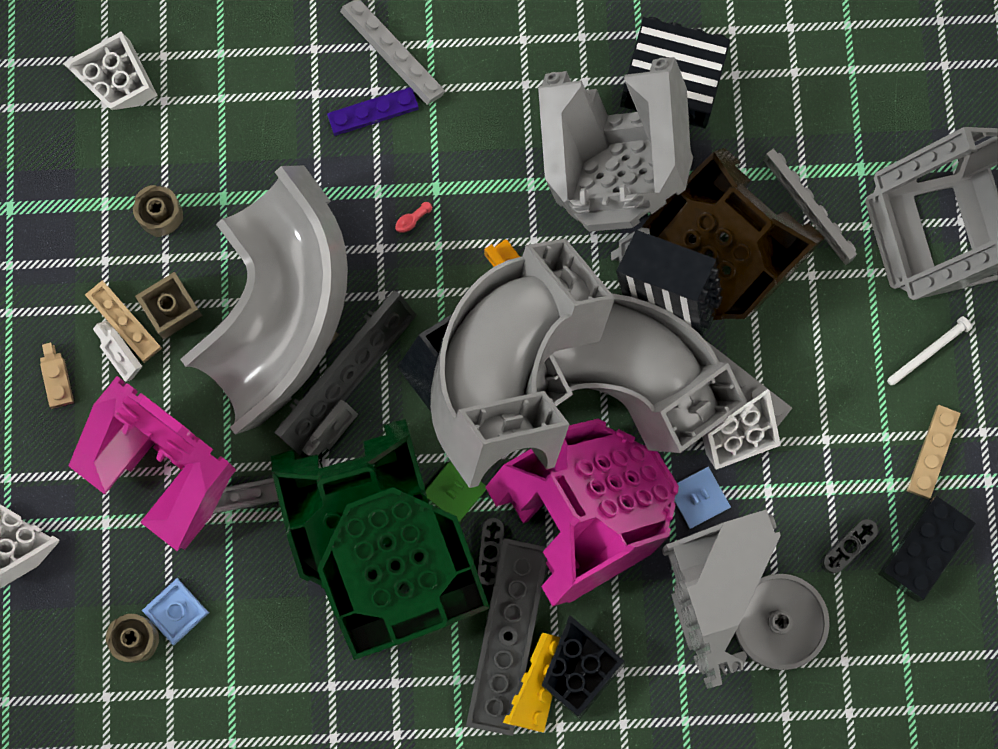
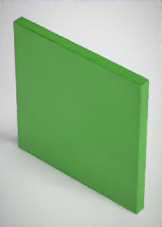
[426,460,486,522]

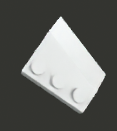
[63,32,158,110]
[702,389,781,470]
[0,505,59,589]

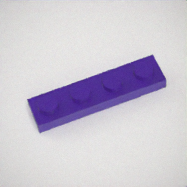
[327,87,419,136]

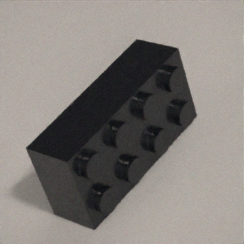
[879,495,976,602]

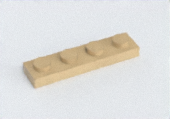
[85,280,162,363]
[907,405,960,500]

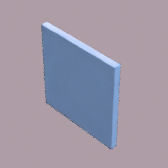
[674,467,731,529]

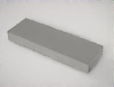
[213,478,279,514]

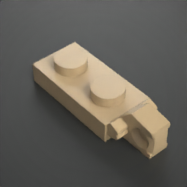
[40,343,74,409]

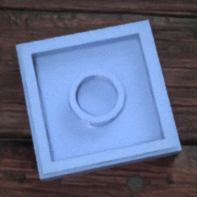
[142,578,209,645]

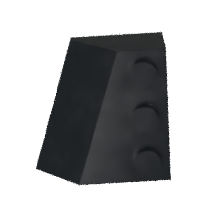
[542,615,625,720]

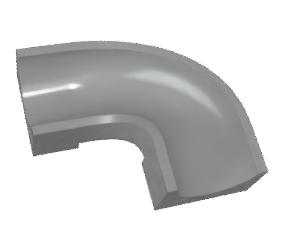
[180,165,348,435]
[431,238,615,488]
[536,293,747,453]

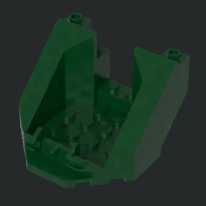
[271,419,429,593]
[317,487,490,660]

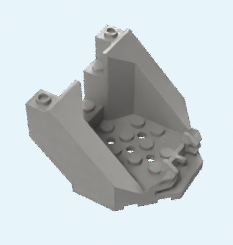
[538,57,693,232]
[662,509,781,689]

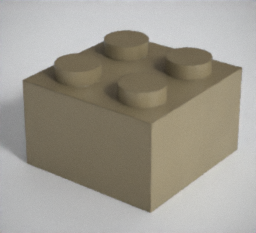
[135,272,203,340]

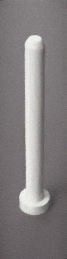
[887,316,972,386]

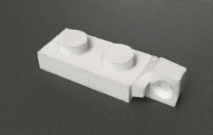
[93,321,142,382]

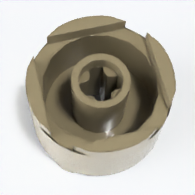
[133,185,183,237]
[106,614,159,663]

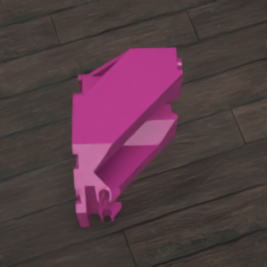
[69,376,236,551]
[485,418,679,607]

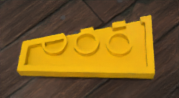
[503,633,560,733]

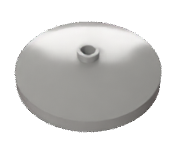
[735,574,829,670]

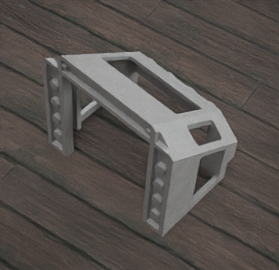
[865,127,998,300]

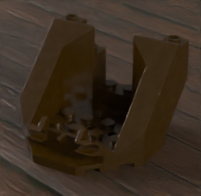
[642,148,825,320]

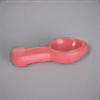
[395,202,432,233]

